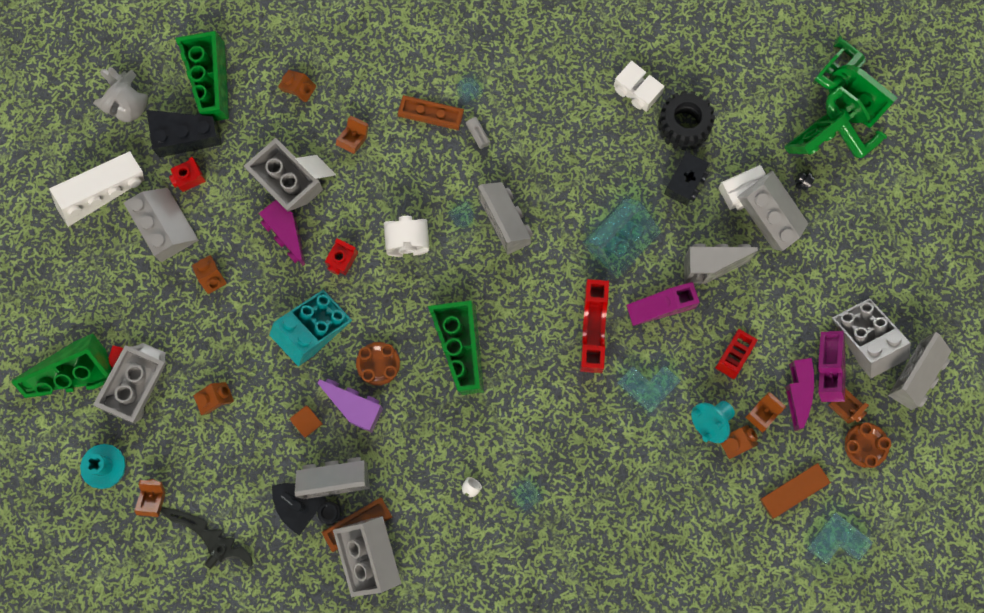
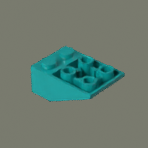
[269,290,352,367]

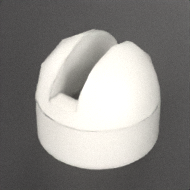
[462,477,482,498]

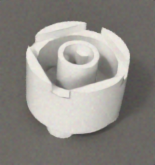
[384,216,429,257]

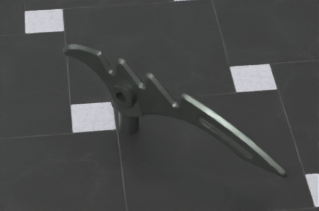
[160,507,253,569]

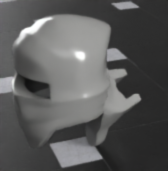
[93,67,148,123]

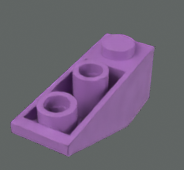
[318,379,383,433]

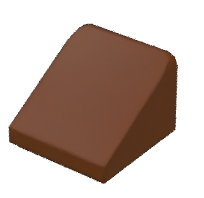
[289,405,323,438]

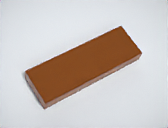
[398,95,464,130]
[759,463,831,519]
[321,497,393,552]

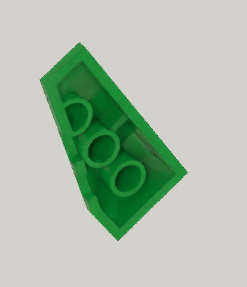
[11,333,112,398]

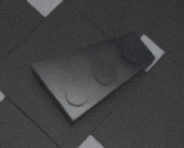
[146,110,222,158]

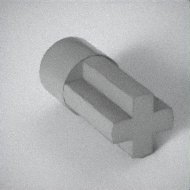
[466,117,490,149]

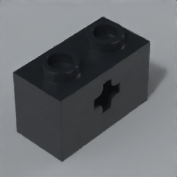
[664,152,710,206]

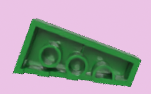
[175,31,229,121]
[428,300,484,395]

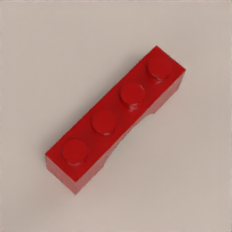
[580,279,609,373]

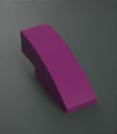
[818,331,846,402]
[785,358,814,431]

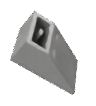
[684,244,758,284]
[832,298,911,378]

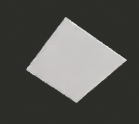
[295,155,336,179]

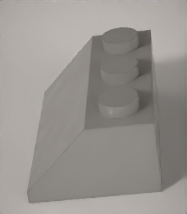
[244,138,323,212]
[737,171,809,251]
[478,182,533,255]
[123,188,199,262]
[888,332,951,410]
[295,457,370,499]
[333,516,401,597]

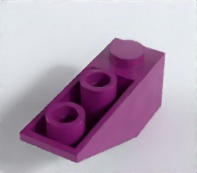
[258,200,305,266]
[626,282,700,326]

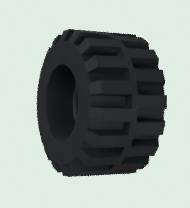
[658,91,715,151]

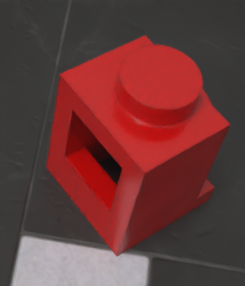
[169,157,206,192]
[325,238,358,275]

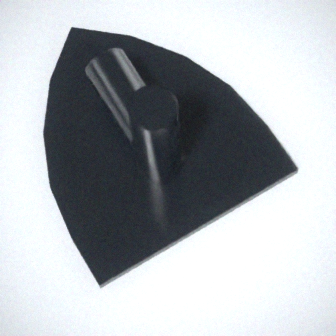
[272,483,327,535]

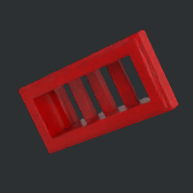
[715,329,758,379]

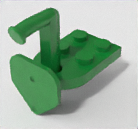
[813,36,897,129]
[784,86,887,158]

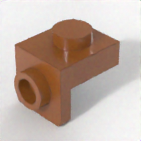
[278,70,316,102]
[336,116,369,154]
[191,255,227,294]
[193,382,234,415]
[828,388,869,424]
[745,392,786,433]
[721,425,758,459]
[134,479,166,517]

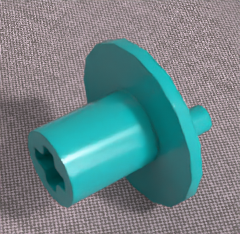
[691,401,735,443]
[80,444,126,489]

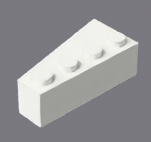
[49,151,144,227]

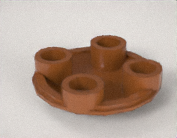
[356,342,400,386]
[845,422,891,468]

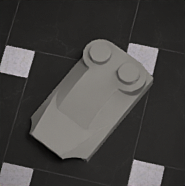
[93,343,166,424]

